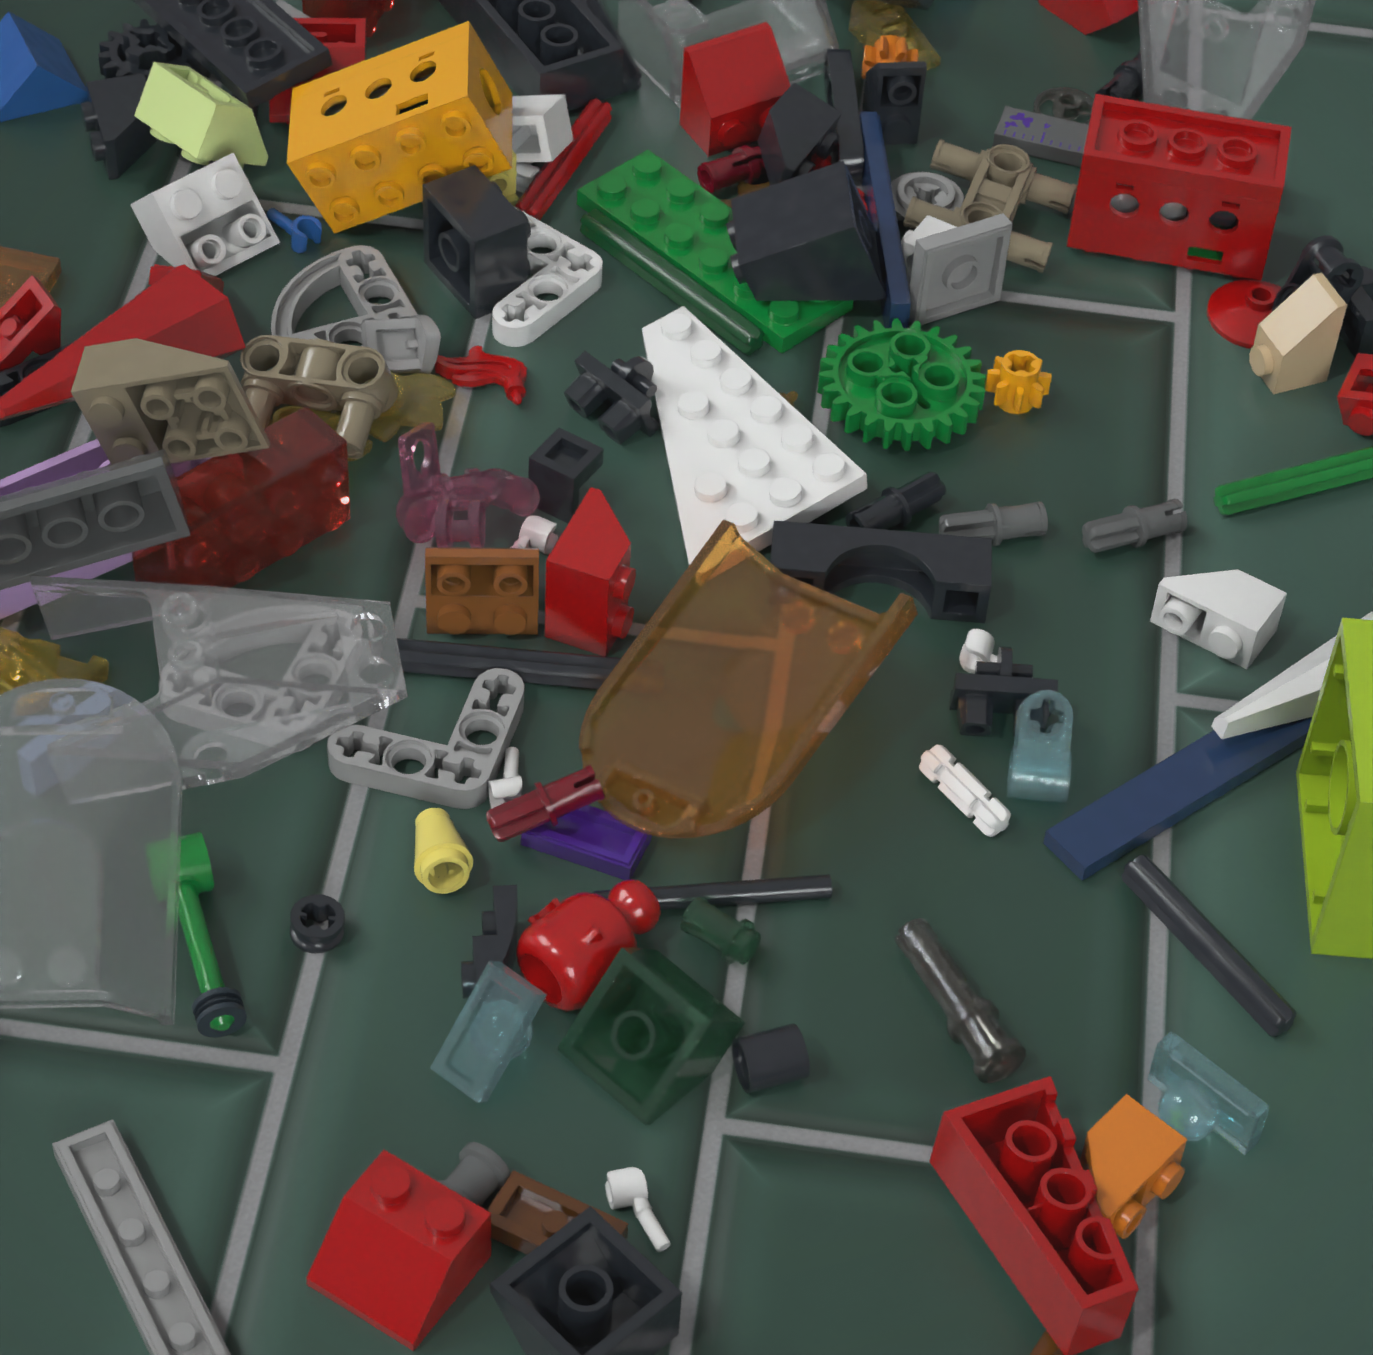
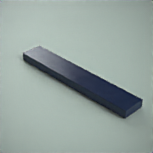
[860,112,911,328]
[1043,717,1312,881]

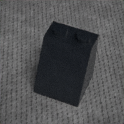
[727,160,887,301]

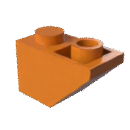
[1080,1094,1187,1239]

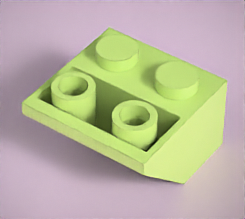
[134,62,268,169]

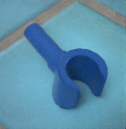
[266,208,322,253]

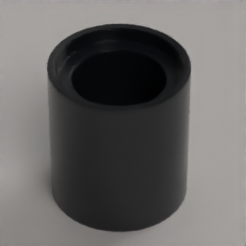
[732,1023,810,1093]

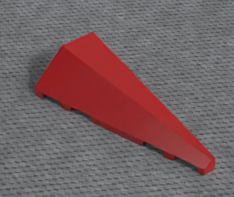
[0,264,246,421]

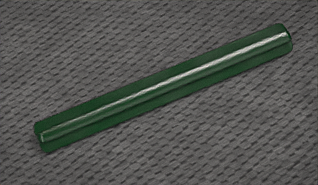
[580,209,764,355]

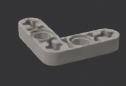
[327,668,525,809]

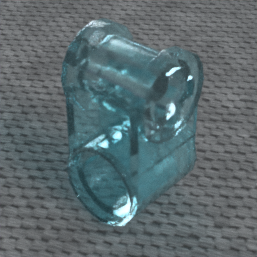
[1007,690,1073,803]

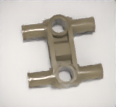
[903,139,1077,274]

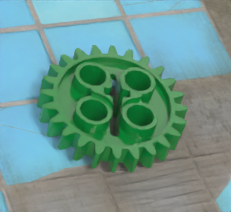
[817,318,986,451]

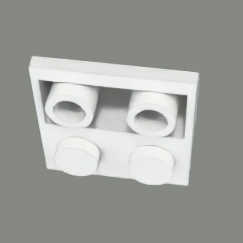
[130,152,280,276]

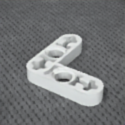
[492,208,603,347]

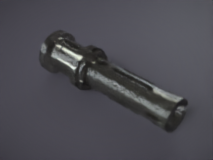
[895,918,1026,1083]

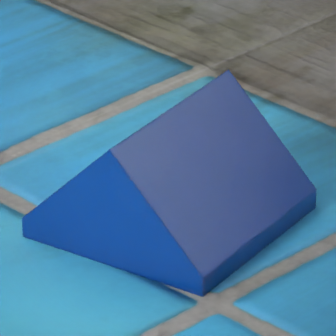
[0,11,88,122]

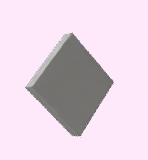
[909,213,1012,325]

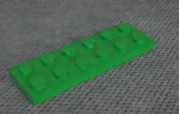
[577,150,854,354]

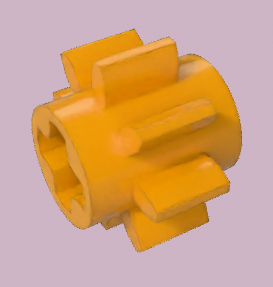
[985,350,1052,414]

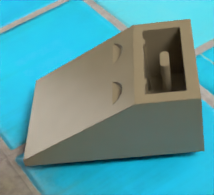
[71,338,270,465]

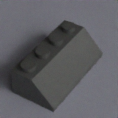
[0,449,191,590]

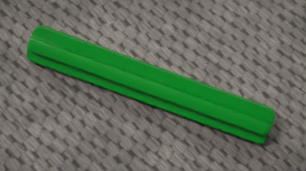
[1213,446,1373,516]

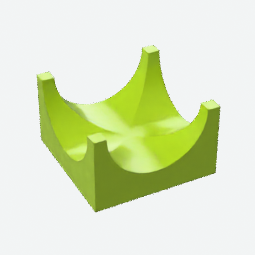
[1296,618,1373,959]

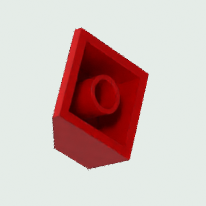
[680,22,791,157]
[545,487,636,656]
[306,1149,491,1351]

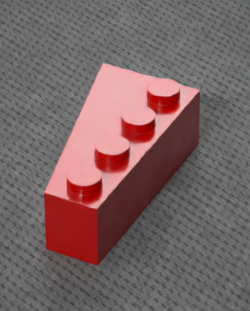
[929,1076,1139,1355]

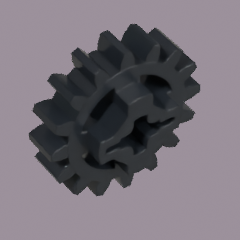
[98,19,202,82]

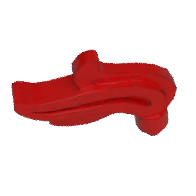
[435,346,527,405]

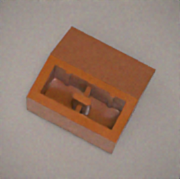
[425,547,539,635]

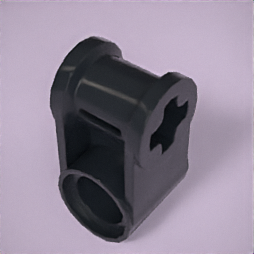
[1272,235,1364,311]

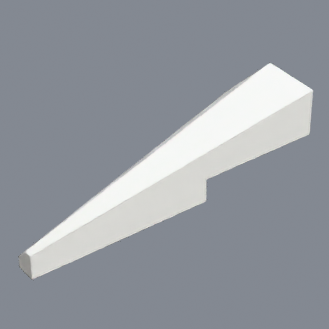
[1211,611,1373,739]

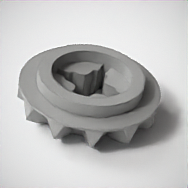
[891,172,964,221]

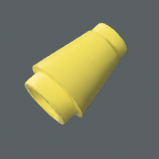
[414,808,473,894]

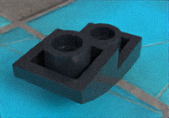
[461,885,518,1022]

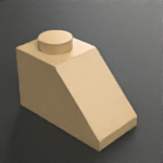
[1249,273,1347,394]

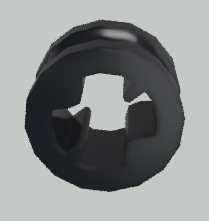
[290,894,345,954]

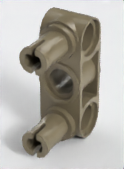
[240,335,398,459]

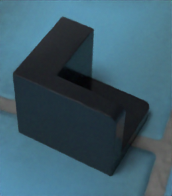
[528,428,604,523]

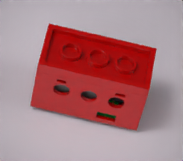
[1067,94,1292,281]

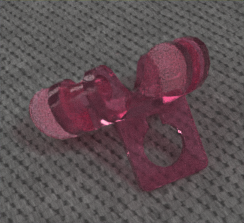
[396,421,540,548]

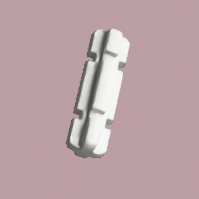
[919,744,1011,837]

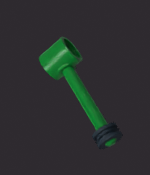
[141,832,247,1037]

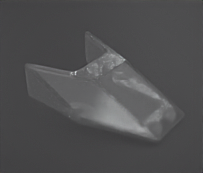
[1138,0,1316,120]
[30,576,408,813]

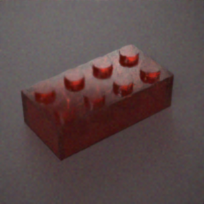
[132,406,351,620]

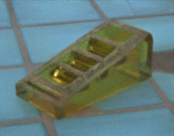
[849,0,941,70]

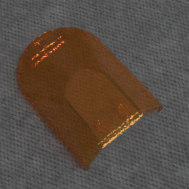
[579,520,918,838]

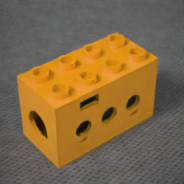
[287,21,512,234]

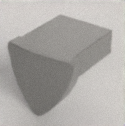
[361,315,441,377]

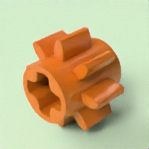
[862,35,919,79]

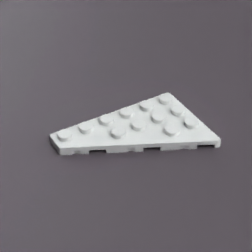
[642,306,867,587]

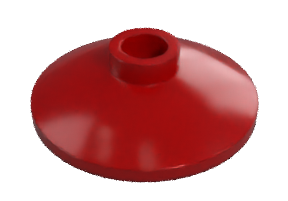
[1207,280,1282,349]

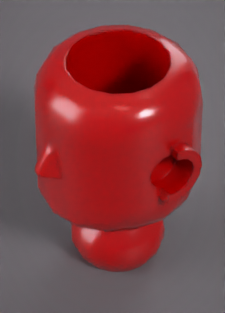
[516,879,661,1012]

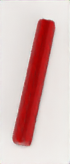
[515,98,612,221]

